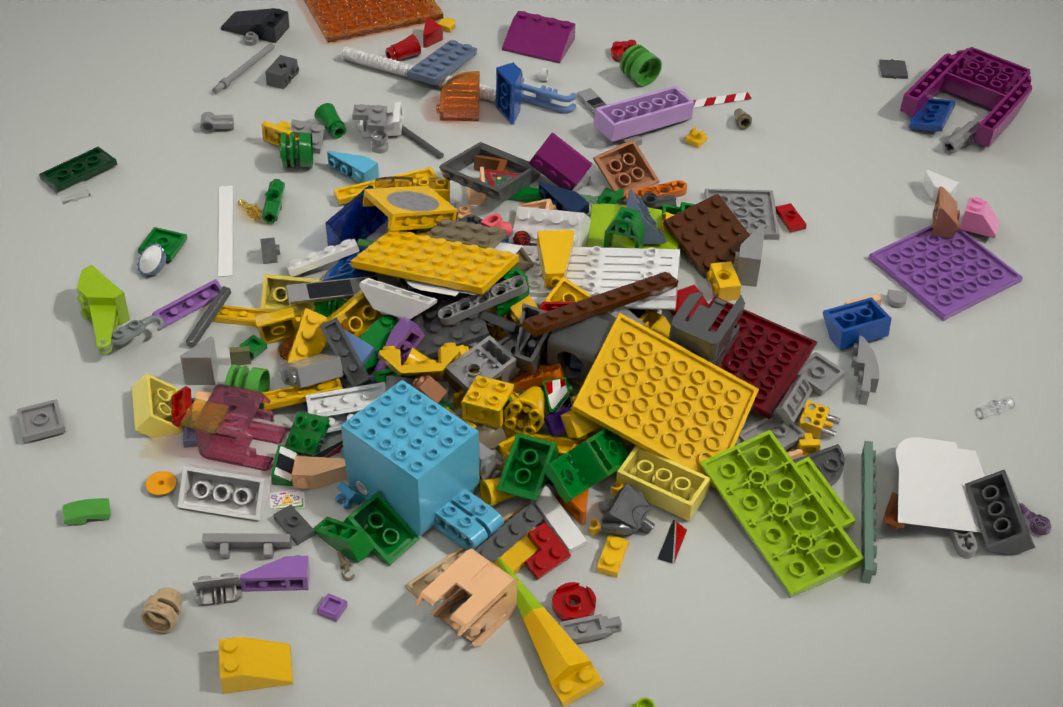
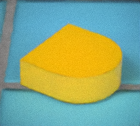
[438,18,455,32]

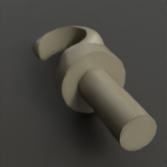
[337,551,355,581]

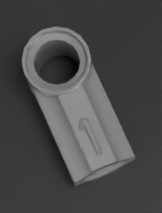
[200,112,234,134]

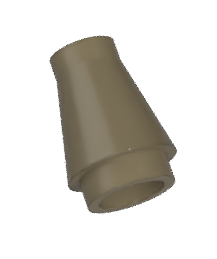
[734,108,752,129]

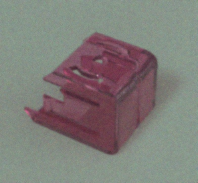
[194,384,291,471]

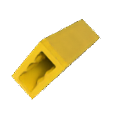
[537,230,574,288]

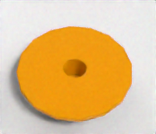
[145,471,177,495]

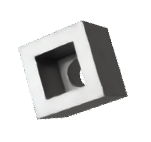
[260,237,280,264]

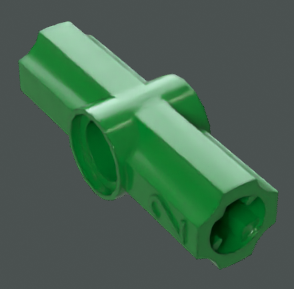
[262,179,285,224]

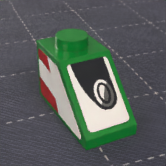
[542,377,574,415]

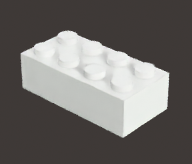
[511,206,591,247]

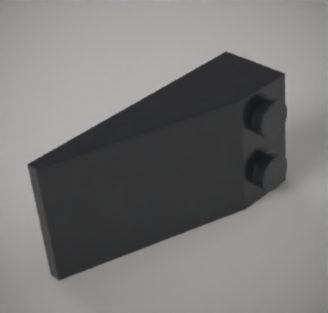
[221,8,290,43]

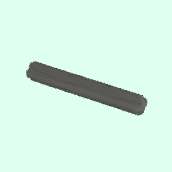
[186,286,231,348]

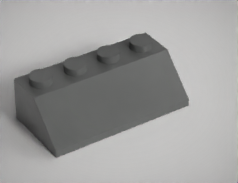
[965,469,1035,555]

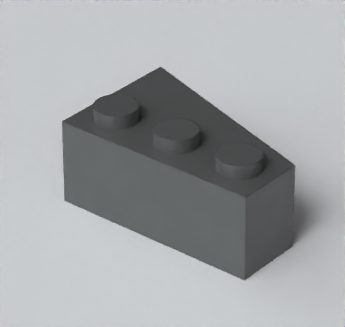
[514,303,553,374]

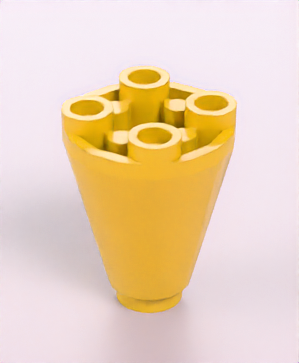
[504,386,545,437]

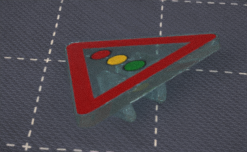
[484,169,519,188]

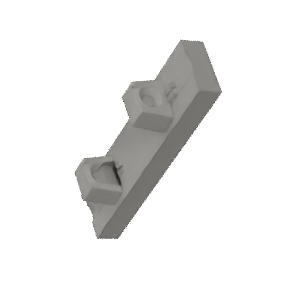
[774,374,813,426]
[202,533,292,558]

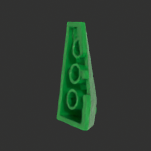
[342,315,399,379]

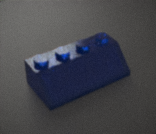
[326,185,388,246]

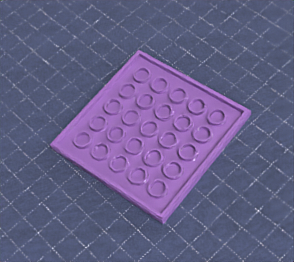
[868,225,1023,321]

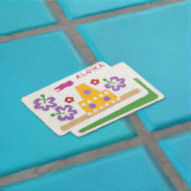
[269,489,305,510]

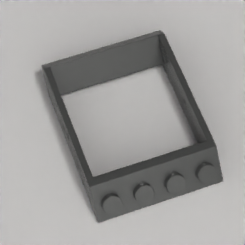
[439,142,541,202]

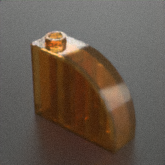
[436,71,480,121]

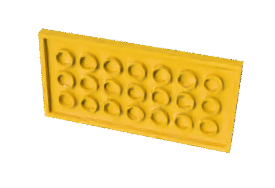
[351,230,519,295]

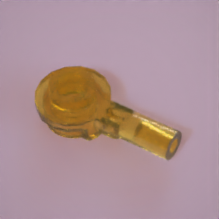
[238,199,262,221]

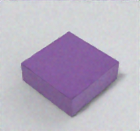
[317,593,348,622]

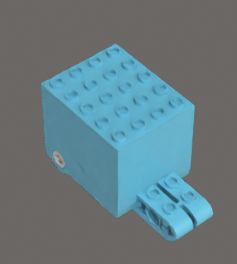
[341,380,504,551]

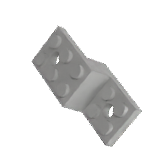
[445,332,523,391]

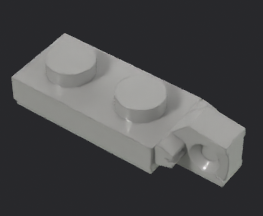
[558,614,622,643]

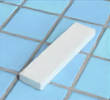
[530,485,587,553]

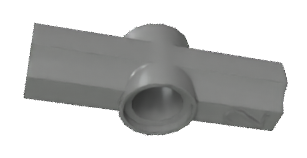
[942,120,979,154]

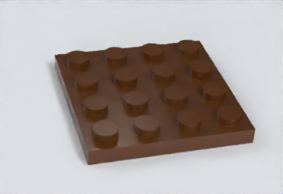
[663,193,750,279]

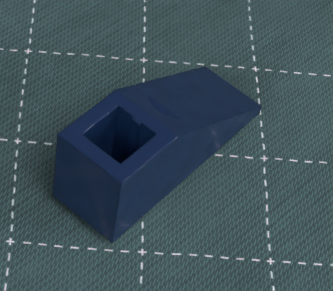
[538,182,589,215]

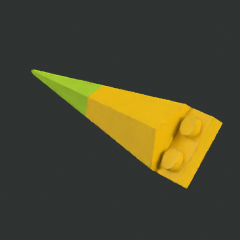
[498,557,604,707]

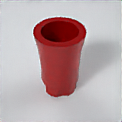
[385,34,421,61]

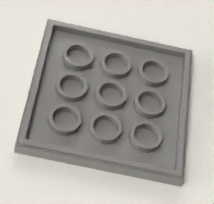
[704,189,780,240]

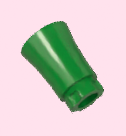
[314,103,346,139]

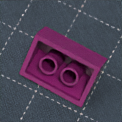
[529,132,593,191]

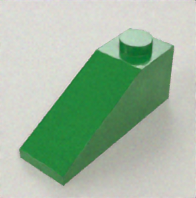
[313,517,374,562]

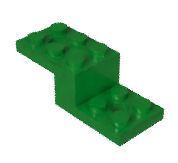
[543,428,630,503]

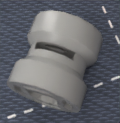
[371,131,388,154]

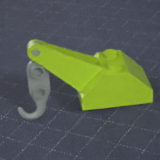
[77,265,165,354]

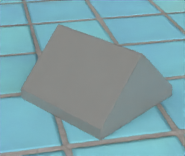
[180,336,218,385]

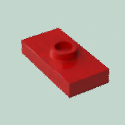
[776,203,807,233]
[171,386,192,427]

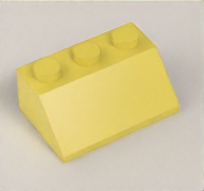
[260,274,323,313]
[132,373,183,438]

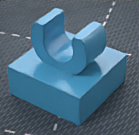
[335,482,364,510]

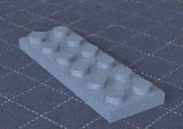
[407,40,477,85]

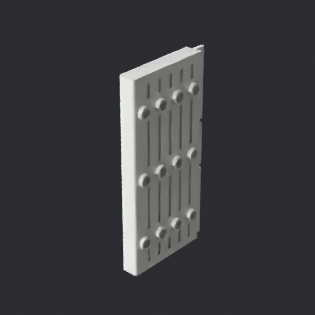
[522,246,680,310]

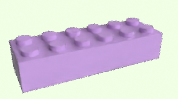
[593,86,694,142]

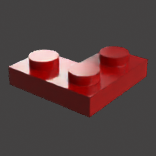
[524,522,571,580]

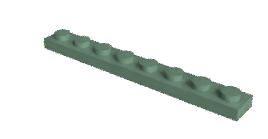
[861,441,877,584]

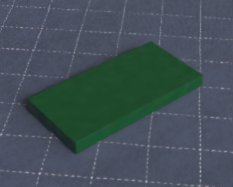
[39,146,117,193]

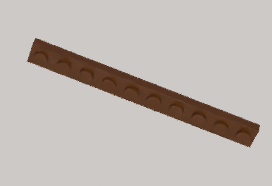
[522,272,679,337]

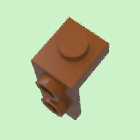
[474,155,509,183]
[883,492,905,530]

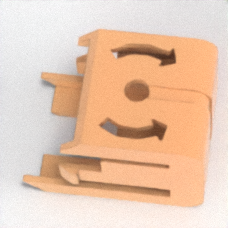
[415,549,517,647]

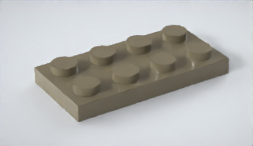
[426,219,507,248]

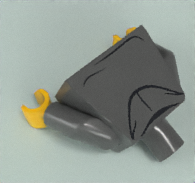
[588,480,655,535]

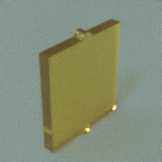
[181,398,230,434]

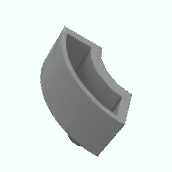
[479,442,504,480]

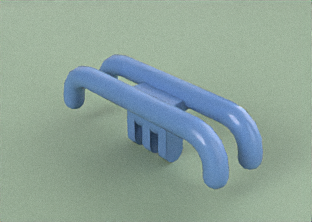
[521,77,577,113]

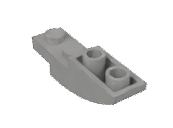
[851,336,879,405]

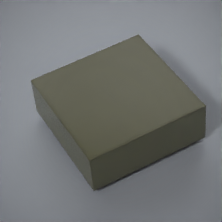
[229,346,251,365]

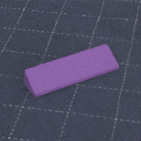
[151,279,222,328]

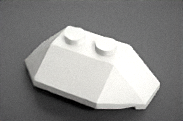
[359,278,437,320]

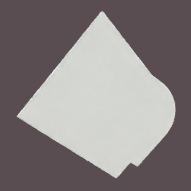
[896,437,985,533]

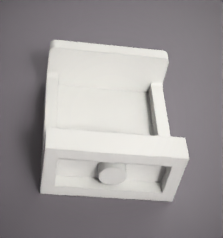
[357,102,404,138]

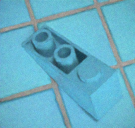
[327,151,379,183]

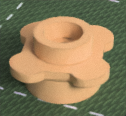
[456,205,474,220]

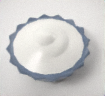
[137,243,166,276]

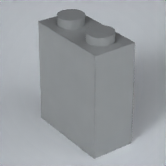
[280,354,344,388]

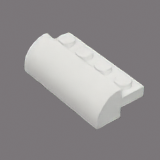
[305,382,386,433]

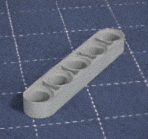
[438,276,528,325]

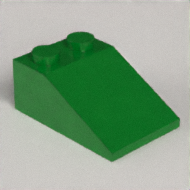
[496,433,559,502]
[344,491,420,566]

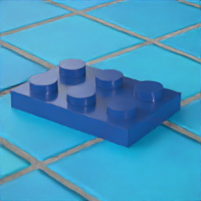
[909,99,955,132]

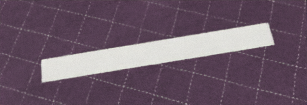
[218,186,233,276]

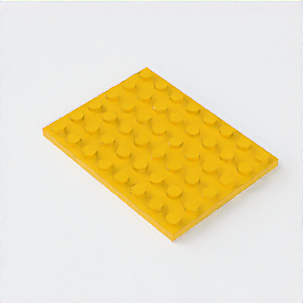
[570,313,759,488]

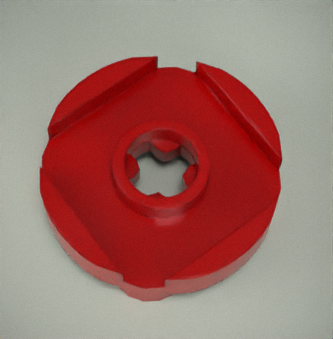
[611,40,637,61]
[552,582,596,622]

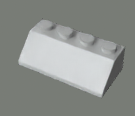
[178,464,272,521]

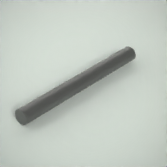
[402,125,444,159]

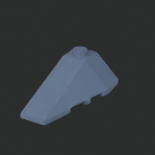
[625,189,667,244]

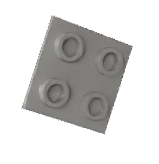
[192,573,242,605]

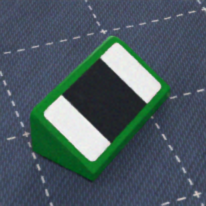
[271,445,300,486]

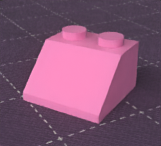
[960,197,999,238]

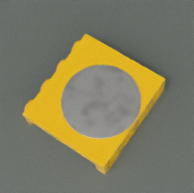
[363,185,457,231]

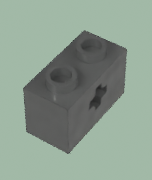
[265,55,299,89]

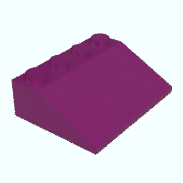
[502,11,576,64]

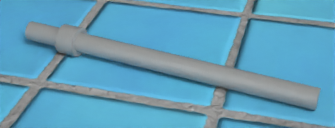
[212,43,275,94]

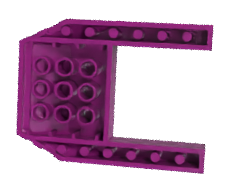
[900,47,1032,147]

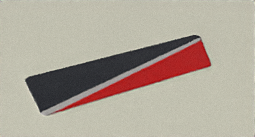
[311,440,343,458]
[658,520,687,564]

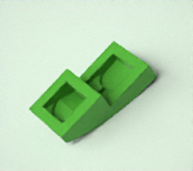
[62,498,111,525]

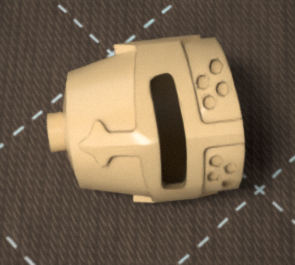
[140,588,183,633]

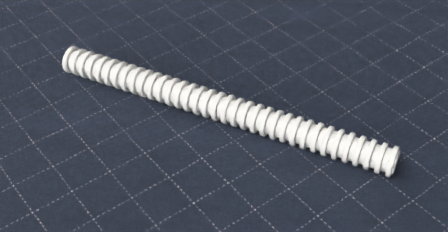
[341,46,496,103]

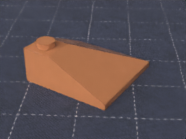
[593,139,659,200]

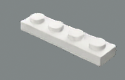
[286,239,359,277]

